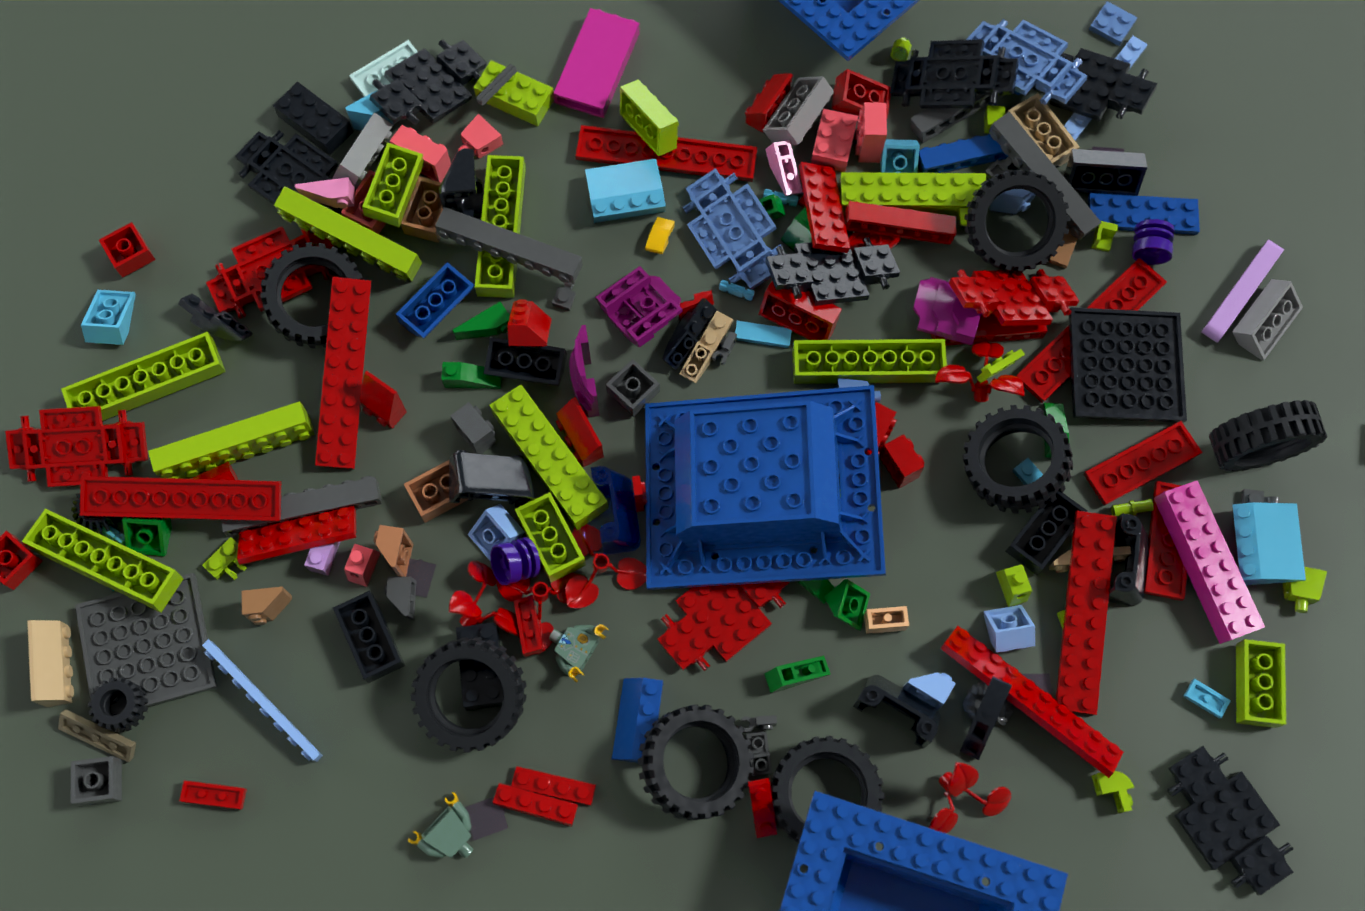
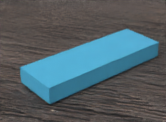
[735,321,792,348]

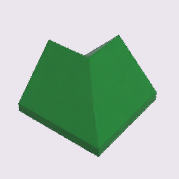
[824,579,870,631]

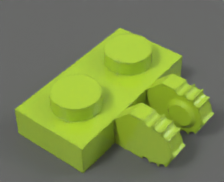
[202,537,247,580]

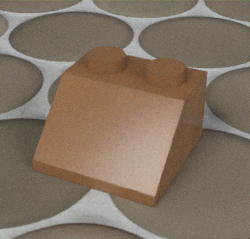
[242,587,292,625]

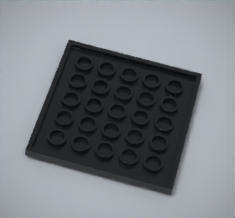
[1069,307,1187,423]

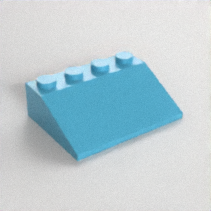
[585,159,666,223]
[1232,502,1306,585]

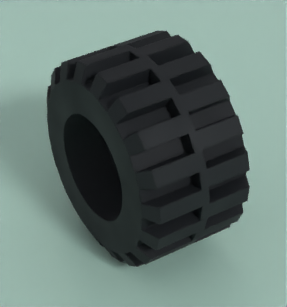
[88,677,148,732]

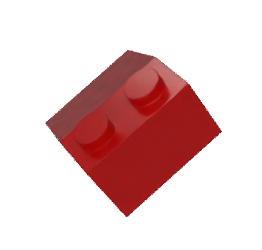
[832,69,891,117]
[360,370,407,429]

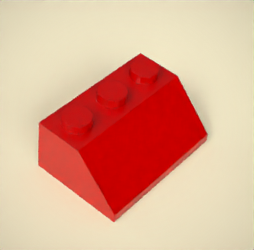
[745,73,793,133]
[508,299,552,346]
[555,397,604,468]

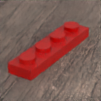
[511,766,596,806]
[493,783,578,826]

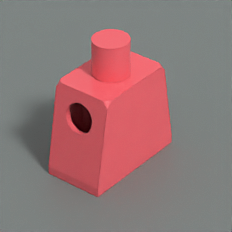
[458,114,503,158]
[344,544,381,587]

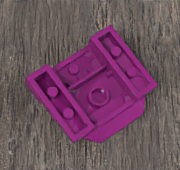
[595,266,683,348]
[913,277,981,345]
[569,325,600,417]

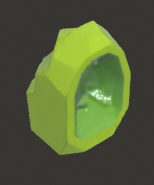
[890,37,912,61]

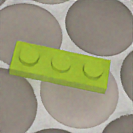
[976,349,1025,383]

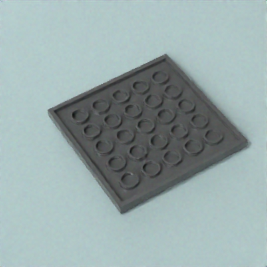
[75,573,217,716]

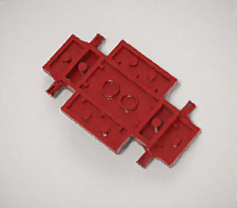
[206,226,334,319]
[949,269,1079,326]
[5,406,148,487]
[657,582,790,671]

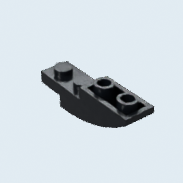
[178,293,253,341]
[662,298,718,370]
[960,677,1012,760]

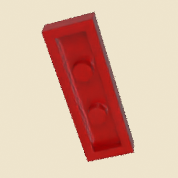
[632,475,647,512]
[514,595,544,657]
[748,778,777,838]
[179,780,247,810]

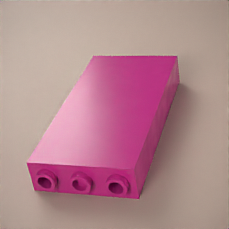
[553,8,640,118]

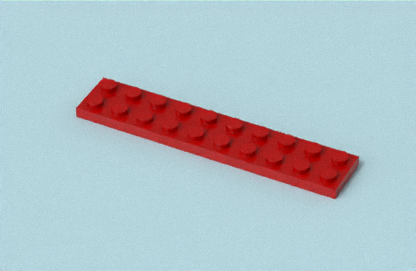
[575,125,757,182]
[1016,258,1167,403]
[315,277,371,469]
[80,476,281,521]
[1056,511,1117,715]
[940,626,1124,778]

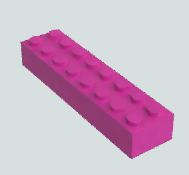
[1154,480,1265,644]

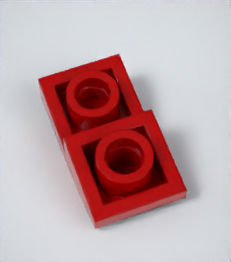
[679,290,714,321]

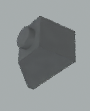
[384,576,417,620]

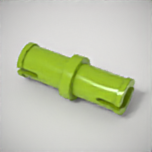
[1111,499,1154,516]

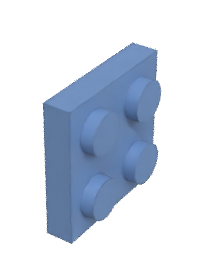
[1089,1,1137,46]

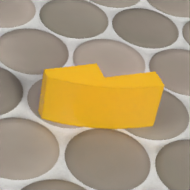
[645,217,675,254]

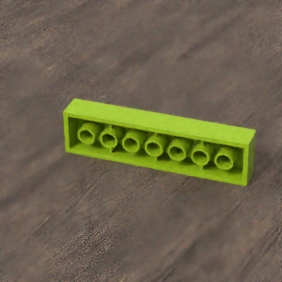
[475,155,526,298]
[839,172,986,216]
[274,186,422,282]
[61,332,226,421]
[792,339,947,384]
[489,385,609,530]
[148,401,315,478]
[22,509,183,613]

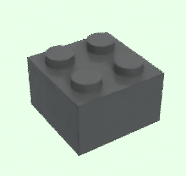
[606,359,660,417]
[450,402,497,454]
[71,756,122,806]

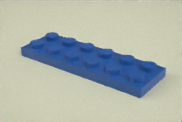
[1088,193,1200,235]

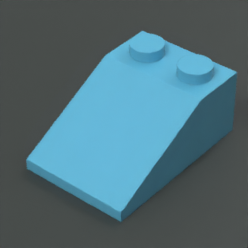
[81,290,135,345]

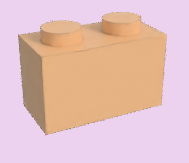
[864,606,909,634]

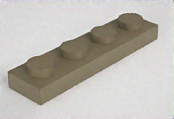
[58,709,136,762]

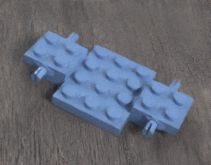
[966,19,1087,105]
[683,168,781,290]

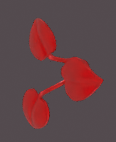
[935,342,1025,402]
[565,524,646,609]
[449,561,520,637]
[496,573,587,654]
[928,762,1012,834]

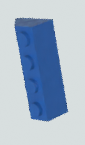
[396,262,475,339]
[612,678,663,763]

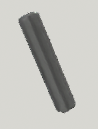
[476,64,517,106]

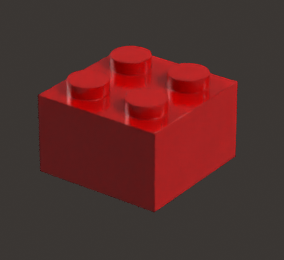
[99,222,156,278]
[879,434,925,489]
[0,530,43,590]

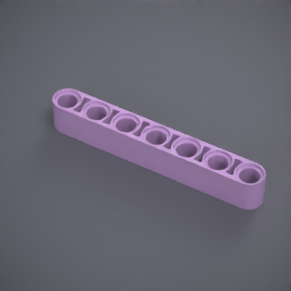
[1201,239,1284,343]

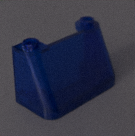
[591,466,641,555]

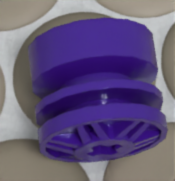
[1132,219,1174,265]
[490,537,540,585]

